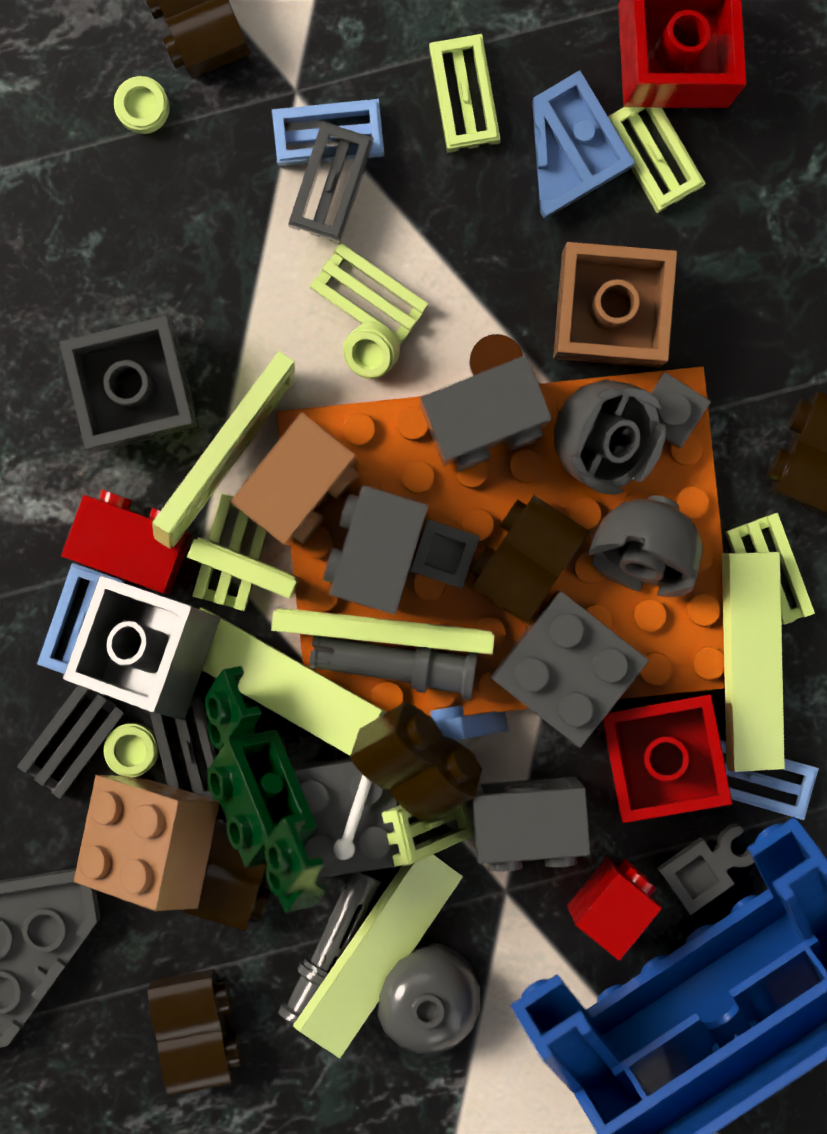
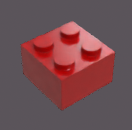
[618,0,746,108]
[603,694,732,823]

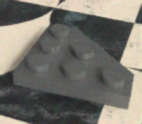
[0,868,100,1047]

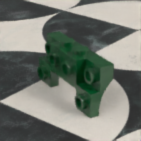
[205,666,326,913]

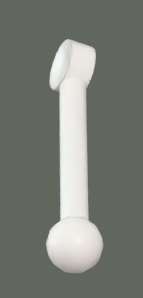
[333,775,372,860]

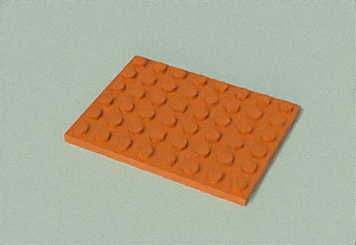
[276,366,725,717]

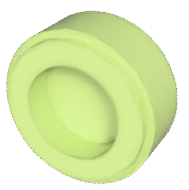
[114,76,170,134]
[343,322,400,379]
[104,722,159,777]

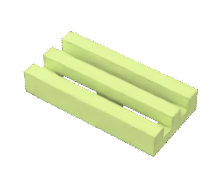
[429,34,501,153]
[608,107,706,213]
[310,243,428,346]
[192,493,268,611]
[725,513,815,625]
[187,538,299,599]
[382,803,474,866]

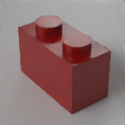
[61,489,192,594]
[567,857,662,961]

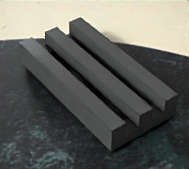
[288,121,374,244]
[17,685,127,799]
[149,693,218,800]

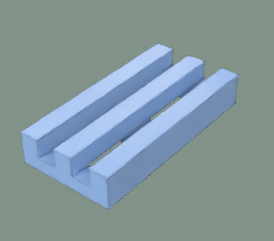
[272,99,384,167]
[37,563,125,674]
[720,740,819,820]

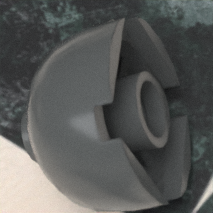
[553,379,666,495]
[589,496,703,597]
[375,943,480,1054]

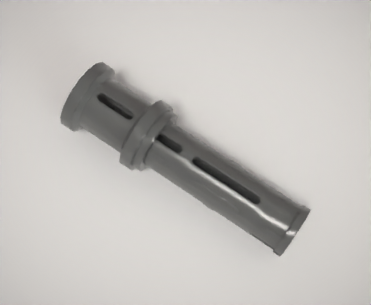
[309,635,478,700]
[278,871,383,1024]

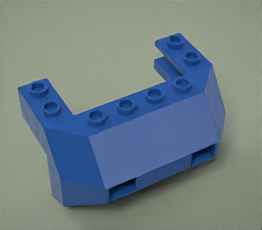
[510,817,827,1134]

